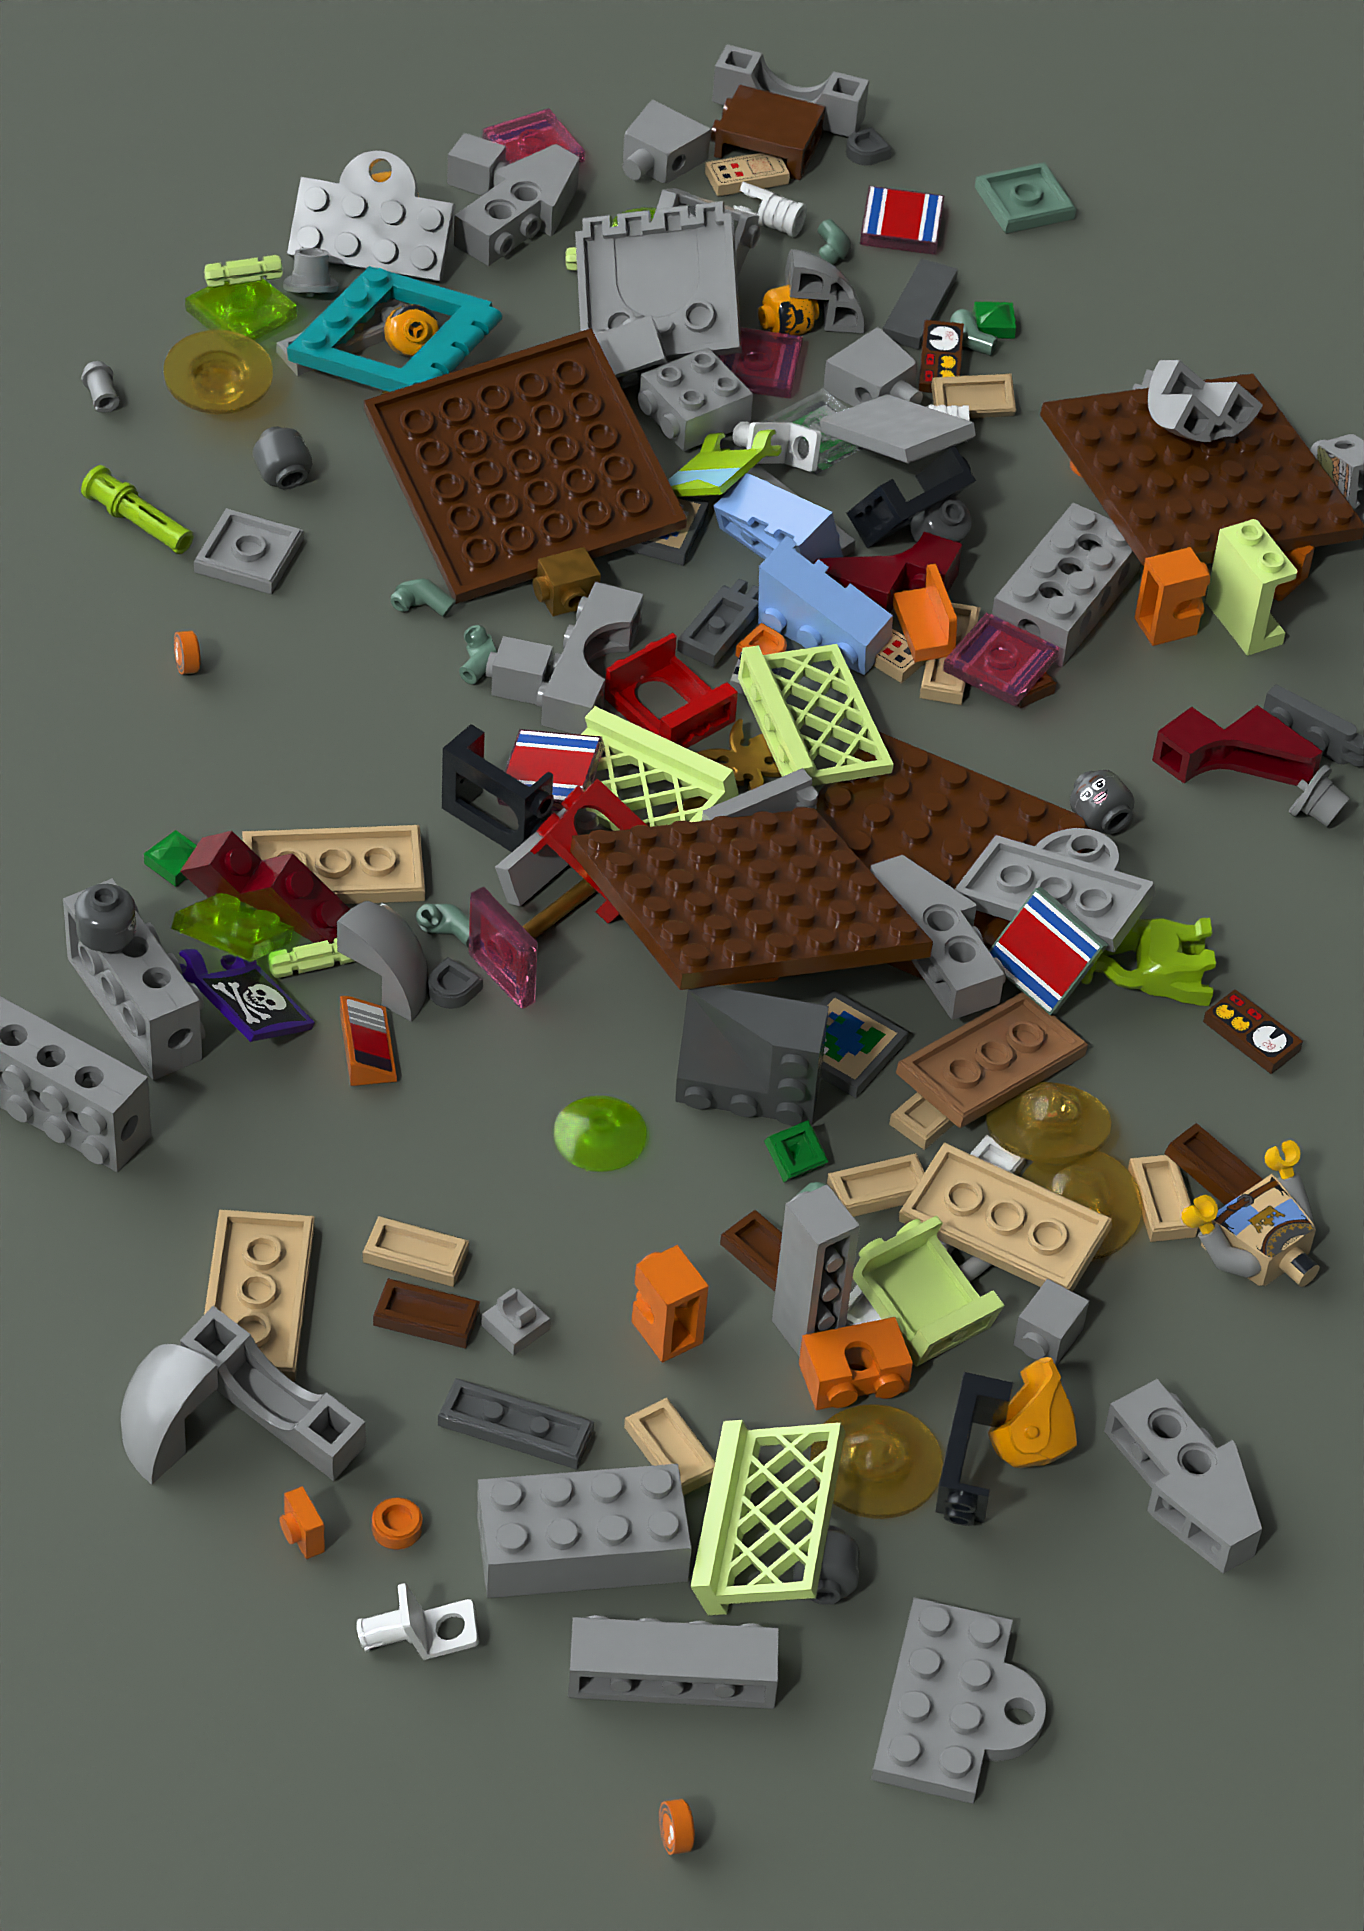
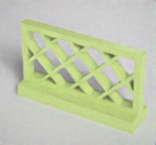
[738,644,894,786]
[554,706,739,831]
[690,1420,845,1616]

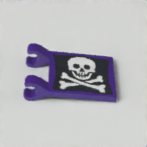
[179,940,315,1042]

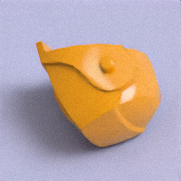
[988,1357,1077,1468]

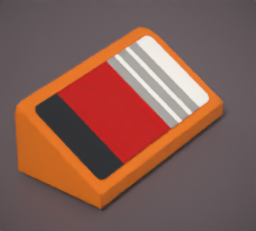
[340,996,397,1086]

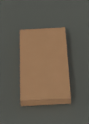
[896,992,1088,1128]

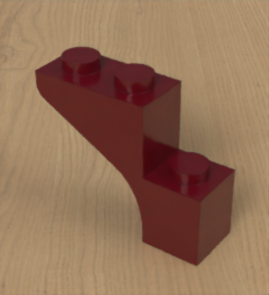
[813,531,963,613]
[1152,705,1323,786]
[180,831,350,944]

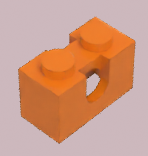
[1134,547,1210,646]
[632,1245,709,1363]
[799,1317,913,1410]

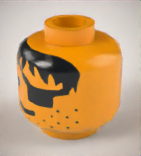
[758,284,819,339]
[384,304,439,357]

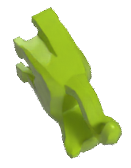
[1081,918,1216,1006]

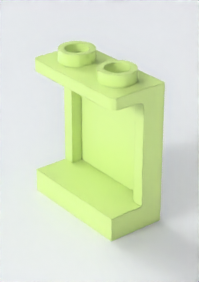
[1205,519,1297,656]
[852,1216,1004,1367]

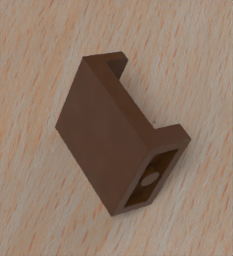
[710,85,825,180]

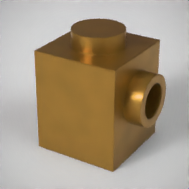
[533,547,601,617]

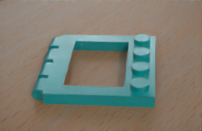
[287,266,502,392]

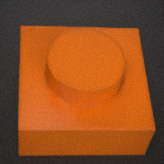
[280,1486,325,1560]

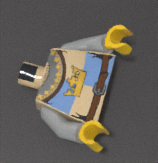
[1182,1140,1320,1287]

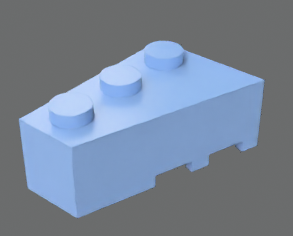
[713,473,843,563]
[758,535,893,675]

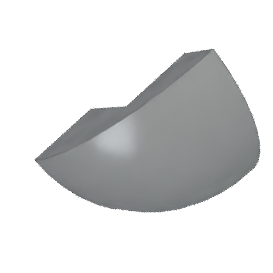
[784,249,864,333]
[1148,360,1263,442]
[337,901,428,1022]
[121,1344,218,1484]

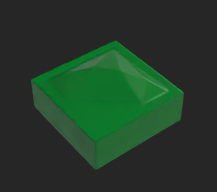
[973,301,1016,339]
[144,830,197,887]
[764,1120,829,1182]

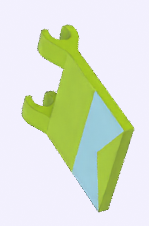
[668,429,782,497]

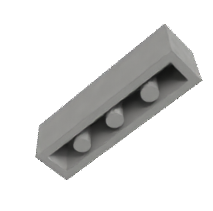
[772,1184,860,1358]
[568,1615,778,1709]

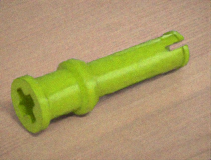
[81,465,194,554]

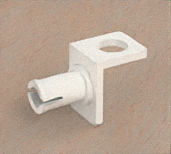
[733,421,821,471]
[357,1583,479,1660]

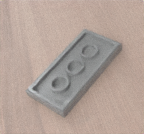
[819,394,976,463]

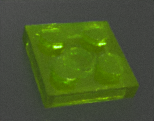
[185,277,297,351]
[171,893,294,962]

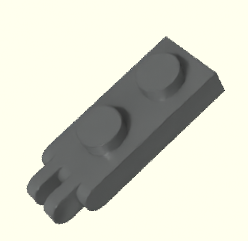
[677,579,759,667]
[1263,684,1364,766]

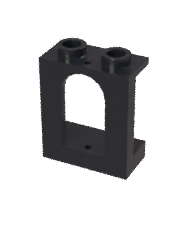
[846,446,976,548]
[442,724,554,852]
[936,1372,1013,1526]

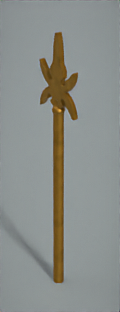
[522,718,803,940]

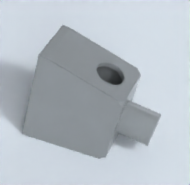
[622,100,711,183]
[823,327,923,406]

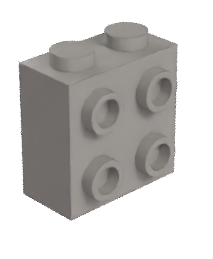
[638,347,753,451]

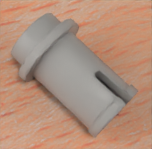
[81,361,120,413]

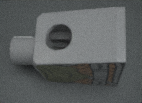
[1310,434,1364,523]

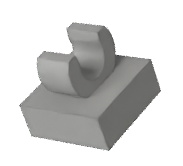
[481,1288,550,1356]

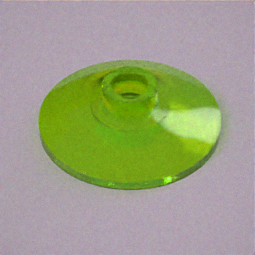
[554,1095,647,1172]

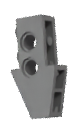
[454,144,579,266]
[870,855,1006,1020]
[1104,1379,1262,1573]

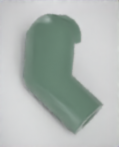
[818,219,851,265]
[950,309,998,356]
[391,578,456,617]
[459,625,497,684]
[416,903,483,948]

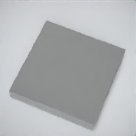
[194,508,303,594]

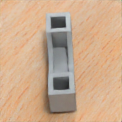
[712,44,869,137]
[536,582,643,735]
[180,1306,366,1481]

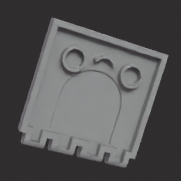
[575,201,742,361]

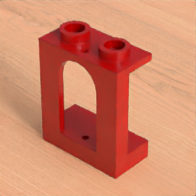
[605,633,738,748]
[530,778,647,923]

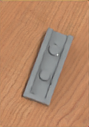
[702,768,818,821]
[495,808,601,906]

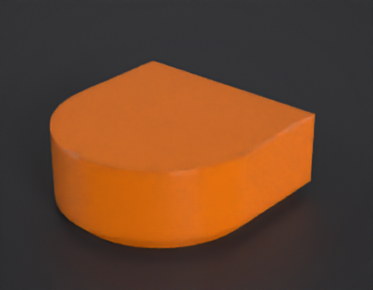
[735,623,787,658]

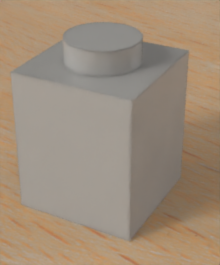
[447,133,509,196]
[486,636,553,704]
[1013,1279,1089,1366]

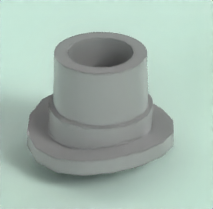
[283,248,338,297]
[1289,765,1350,827]

